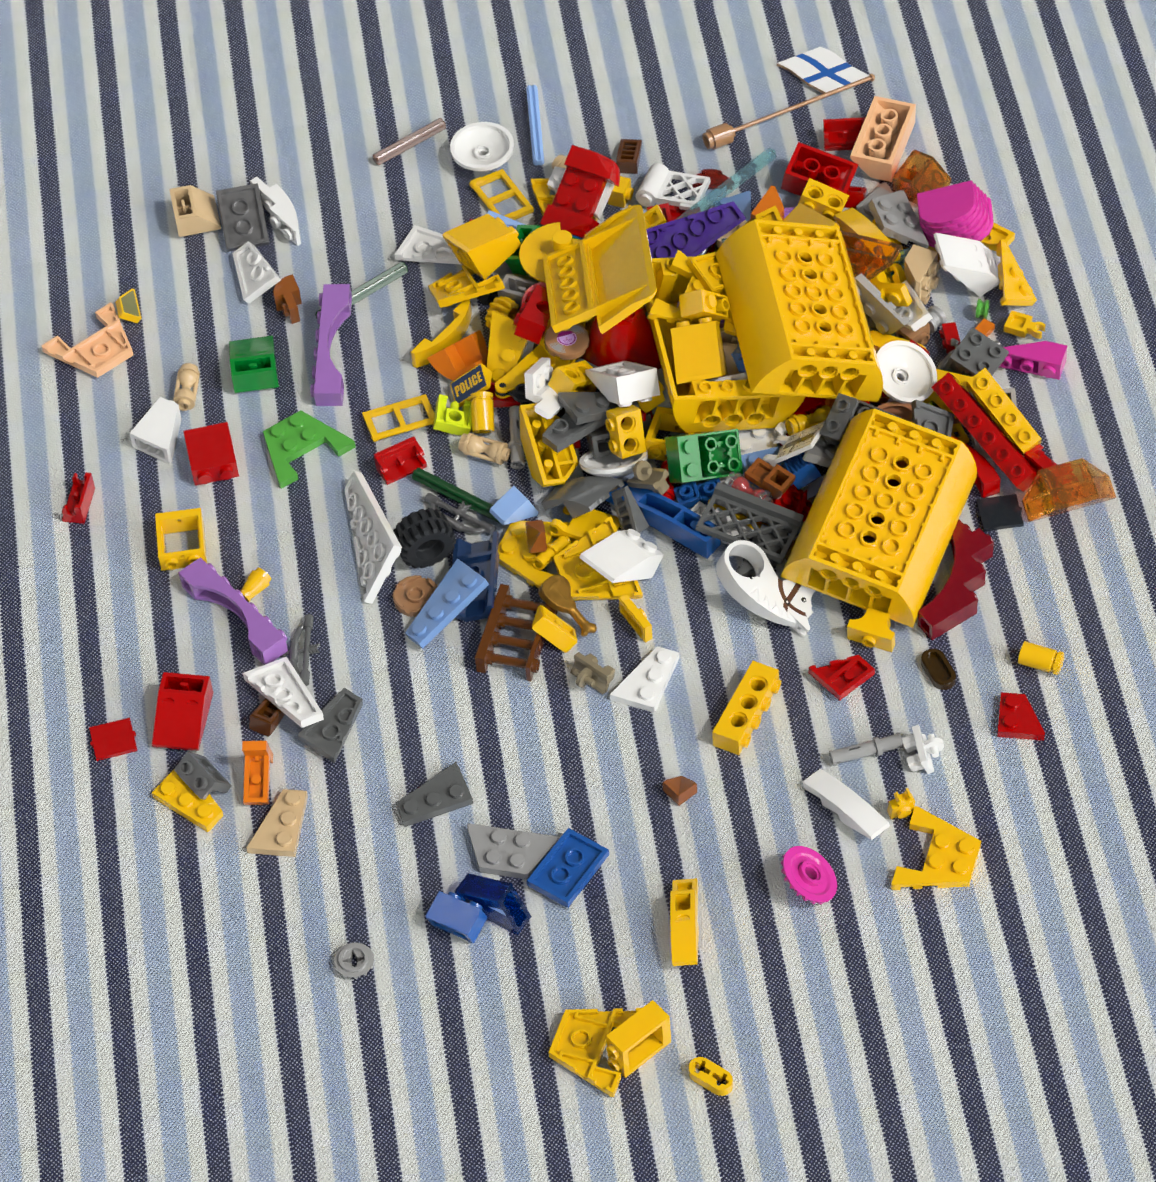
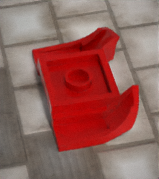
[540,145,620,238]

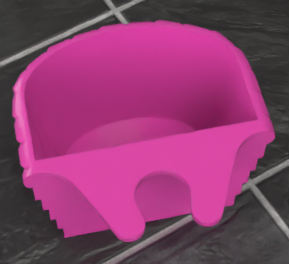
[917,180,994,247]

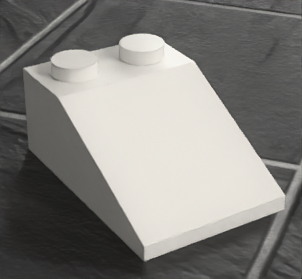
[585,361,660,407]
[579,529,664,583]

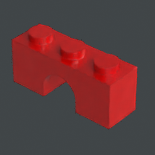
[513,284,550,344]

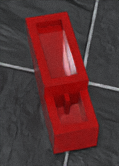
[951,436,1001,498]

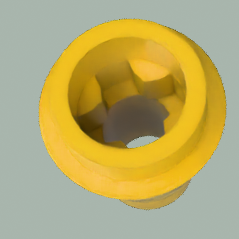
[240,567,272,602]

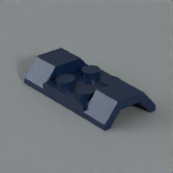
[452,531,499,622]

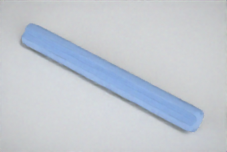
[526,85,544,166]

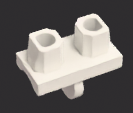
[902,725,944,774]

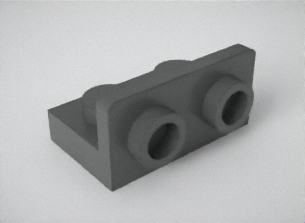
[820,393,859,446]
[174,752,232,800]

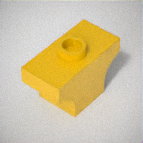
[847,607,895,652]

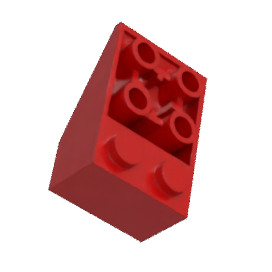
[152,672,214,751]

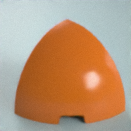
[427,330,488,381]

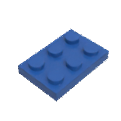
[527,828,609,908]

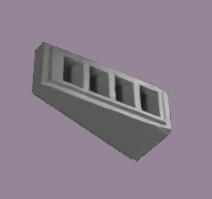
[611,486,649,533]

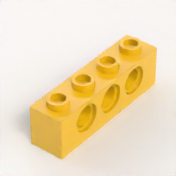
[966,368,1042,456]
[712,661,781,755]

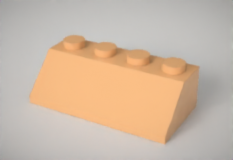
[850,96,916,182]

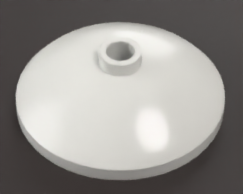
[450,122,514,171]
[876,340,937,404]
[579,450,648,479]

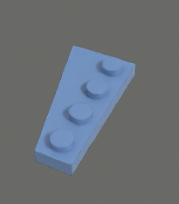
[405,558,489,649]

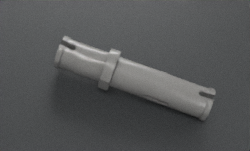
[508,406,525,469]
[829,733,903,766]

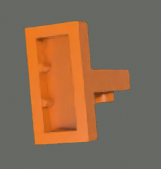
[242,741,273,805]

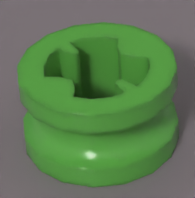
[976,298,990,319]

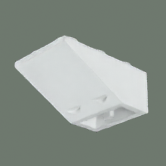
[934,233,1000,297]

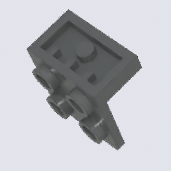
[943,328,1009,377]

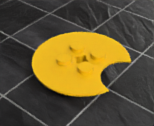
[519,222,582,283]

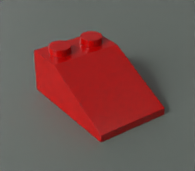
[780,142,859,196]

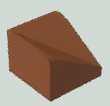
[525,520,547,553]
[663,776,697,806]

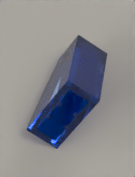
[455,873,532,935]

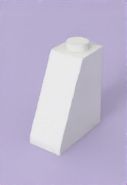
[130,397,182,464]

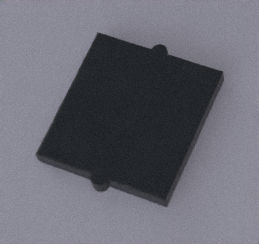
[976,494,1024,532]

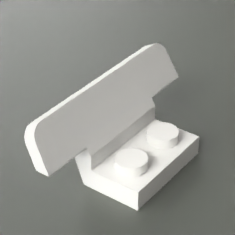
[524,357,563,419]

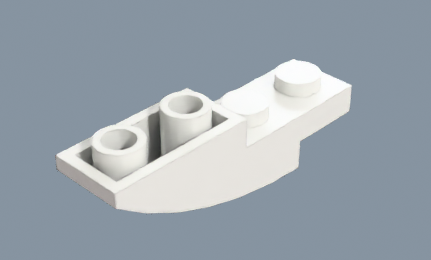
[250,177,301,246]

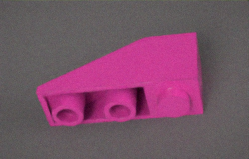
[999,341,1067,380]

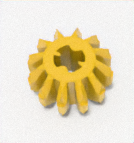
[485,296,519,329]

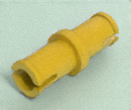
[532,535,571,571]

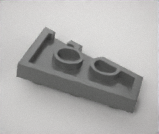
[396,761,473,827]

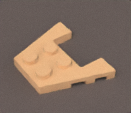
[41,302,133,378]

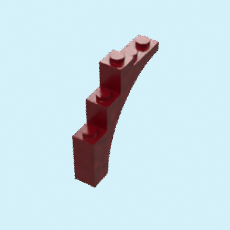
[918,519,994,640]

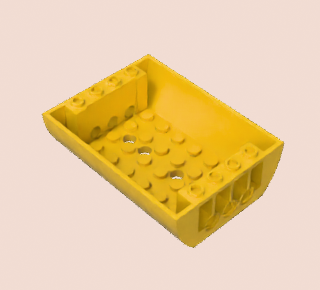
[716,219,883,402]
[645,256,805,433]
[781,409,977,628]

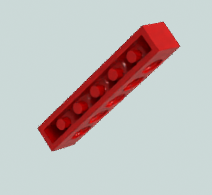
[931,372,1041,492]

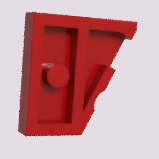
[808,655,875,701]
[997,692,1045,741]

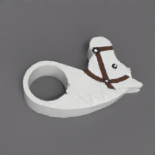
[716,540,815,637]

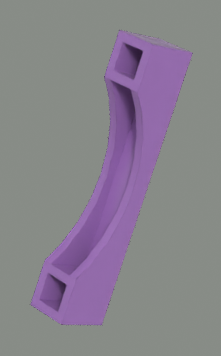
[310,284,352,406]
[178,557,288,665]

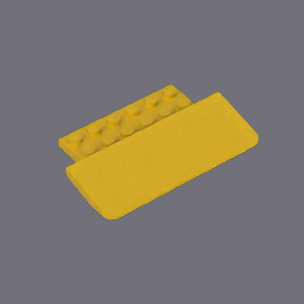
[543,205,657,334]

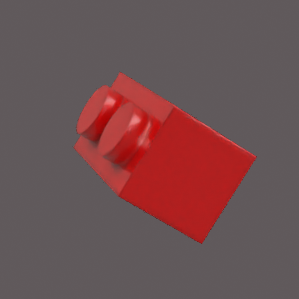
[939,322,961,354]

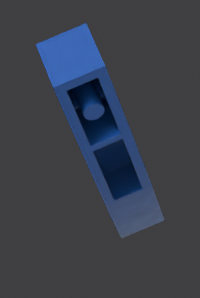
[606,481,721,559]

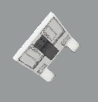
[762,421,825,467]

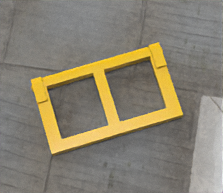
[469,169,534,220]
[362,394,435,442]

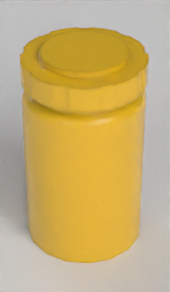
[470,391,494,434]
[1018,641,1064,675]

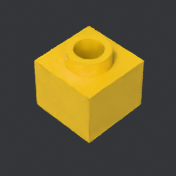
[608,176,634,208]

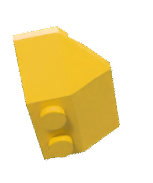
[519,403,579,487]

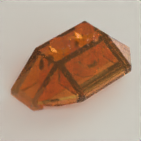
[840,230,903,280]
[1022,458,1116,522]

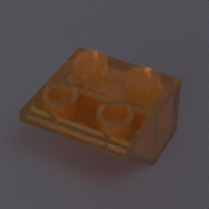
[893,149,952,205]

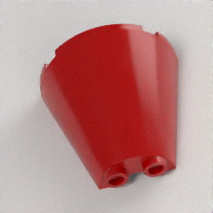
[579,309,662,370]

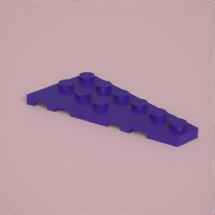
[646,201,746,258]

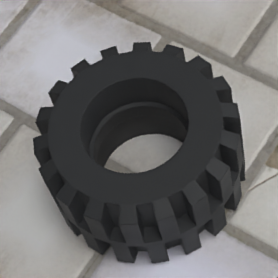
[393,508,456,568]

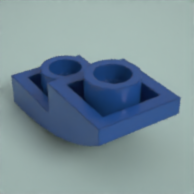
[674,478,721,508]

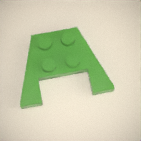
[263,410,356,489]

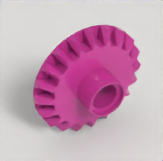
[781,846,837,905]

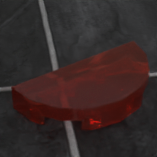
[692,169,732,190]

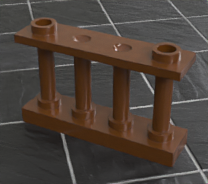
[475,584,558,682]

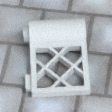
[636,163,711,211]

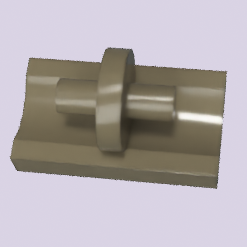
[626,460,670,495]
[570,652,615,694]

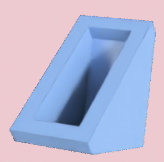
[489,486,539,526]

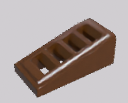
[616,139,642,174]
[249,698,285,737]

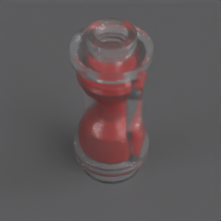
[724,472,773,503]

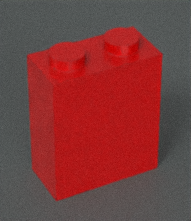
[183,422,239,486]

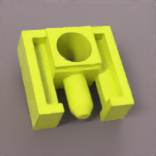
[433,394,472,436]

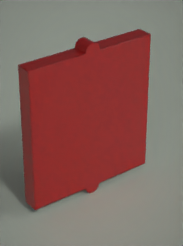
[89,717,138,761]

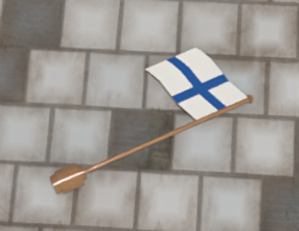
[702,47,875,149]

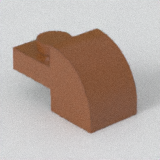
[273,274,302,324]
[745,457,796,499]

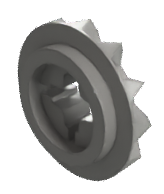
[334,943,374,980]

